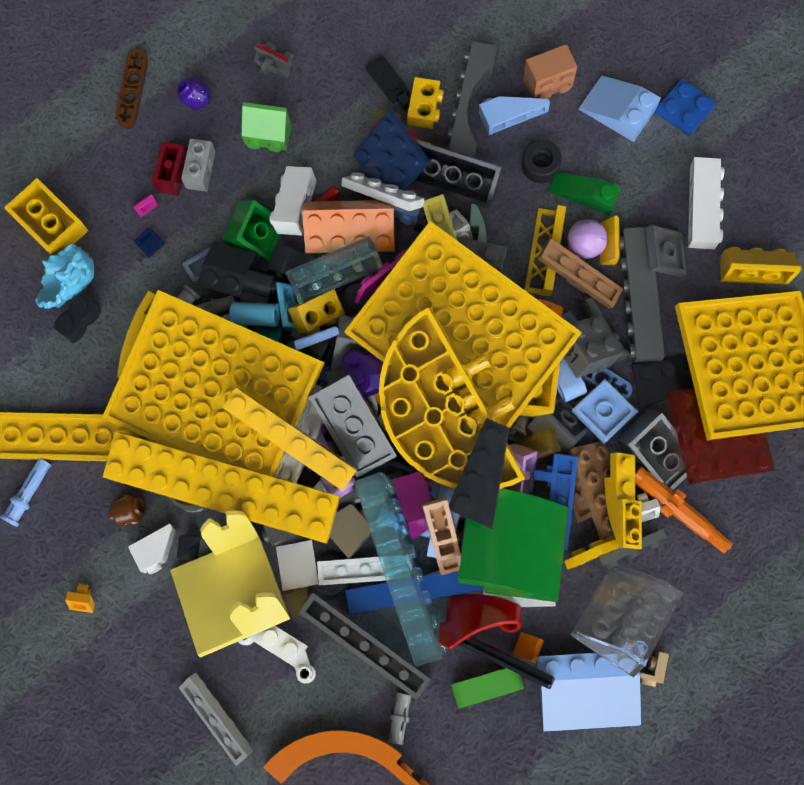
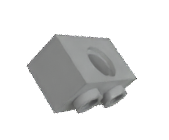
[181,139,216,192]

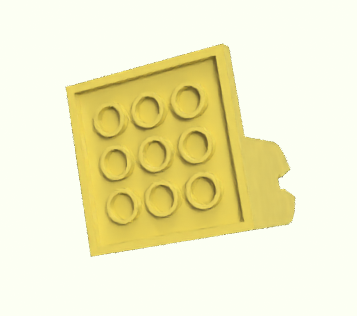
[170,511,290,657]

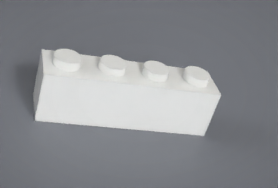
[688,157,724,249]

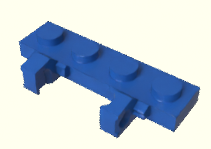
[533,453,578,550]

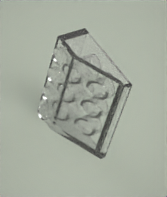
[570,565,683,678]

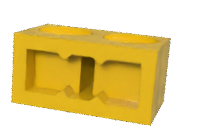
[407,77,444,129]
[288,289,345,335]

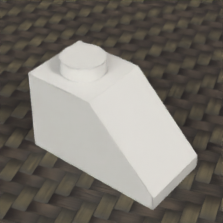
[128,524,176,574]

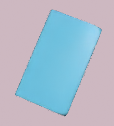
[276,282,296,332]

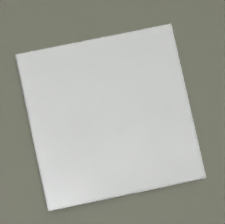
[276,540,319,591]

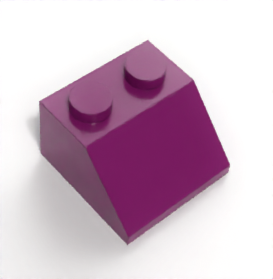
[393,471,436,540]

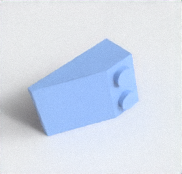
[579,76,661,142]

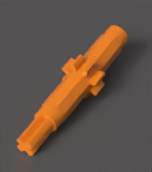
[635,466,732,554]

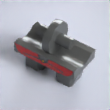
[254,41,294,79]

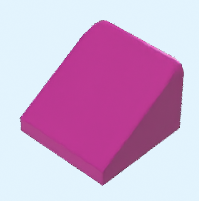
[132,193,158,217]

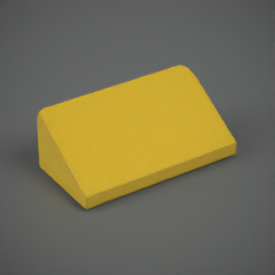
[600,216,619,265]

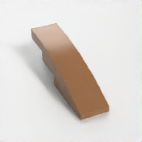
[422,497,461,575]

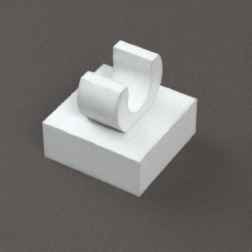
[636,493,660,522]

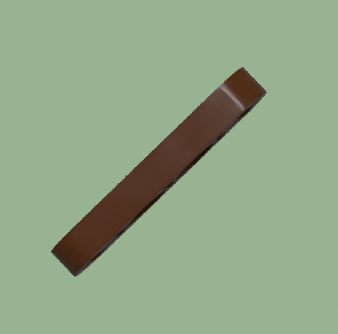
[115,49,148,128]

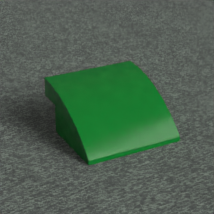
[458,488,569,603]

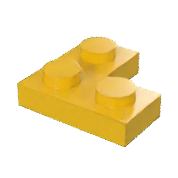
[564,535,620,570]

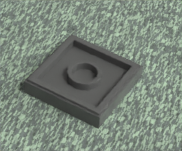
[646,225,686,277]

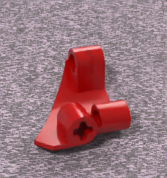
[438,594,521,650]

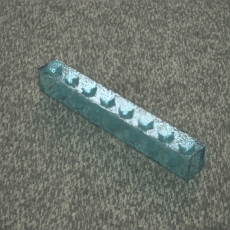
[354,472,448,667]

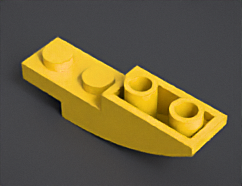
[604,452,642,549]

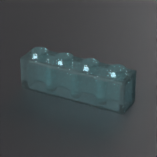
[286,236,382,304]

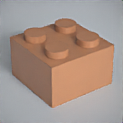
[523,44,577,99]

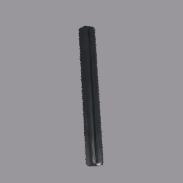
[459,636,555,689]

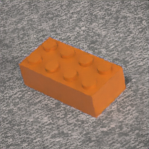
[302,200,395,253]

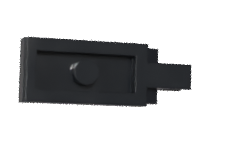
[365,56,410,110]

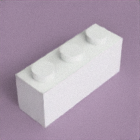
[270,166,317,235]

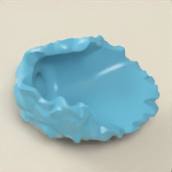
[35,243,94,309]

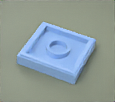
[286,326,340,350]
[571,379,638,444]

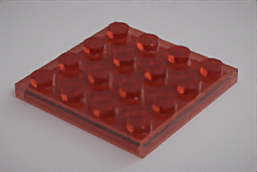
[667,389,775,485]

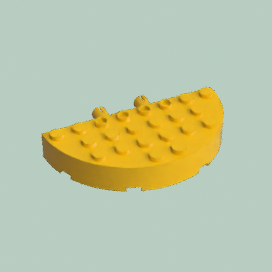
[379,307,527,489]

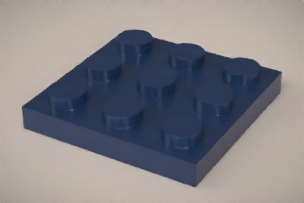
[353,110,431,191]

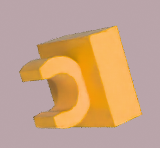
[65,583,95,613]

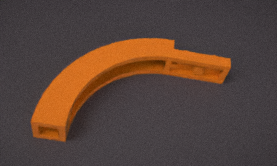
[263,730,430,785]

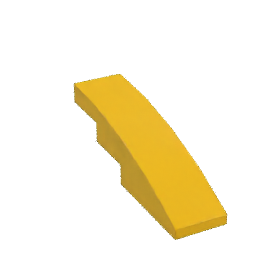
[117,290,156,378]

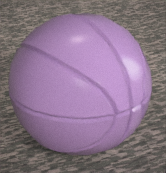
[567,219,607,259]

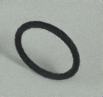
[307,550,353,600]

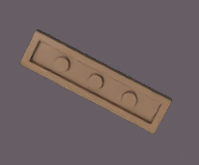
[537,239,623,309]

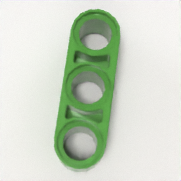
[451,668,525,709]

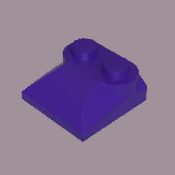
[342,350,383,398]

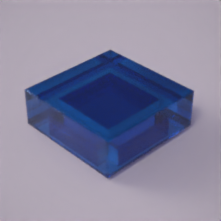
[134,227,165,258]

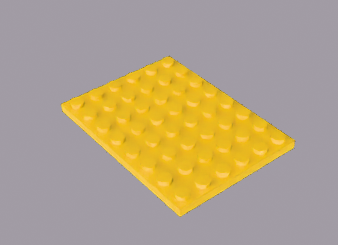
[344,221,582,428]
[102,290,325,477]

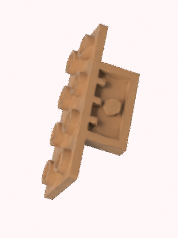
[568,442,614,539]

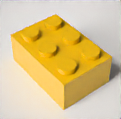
[4,178,88,255]

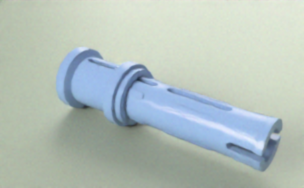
[0,458,52,527]

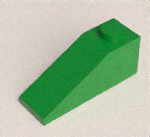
[548,172,621,216]

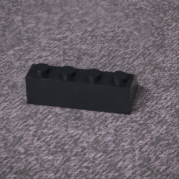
[412,139,502,209]

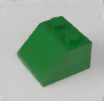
[222,200,281,261]

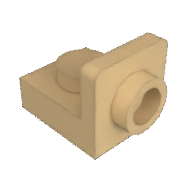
[640,652,669,687]

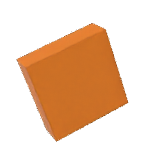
[512,632,544,663]

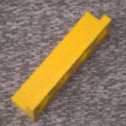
[525,205,566,297]

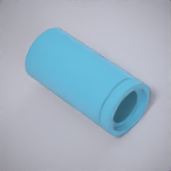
[229,302,280,327]

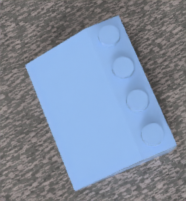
[537,650,641,731]

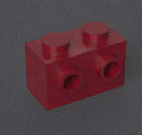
[152,142,187,196]

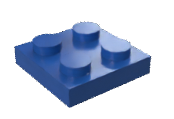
[655,78,717,137]

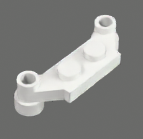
[238,626,316,684]

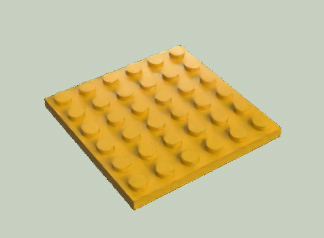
[675,291,804,440]

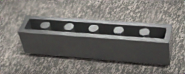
[619,227,665,364]
[299,593,432,700]

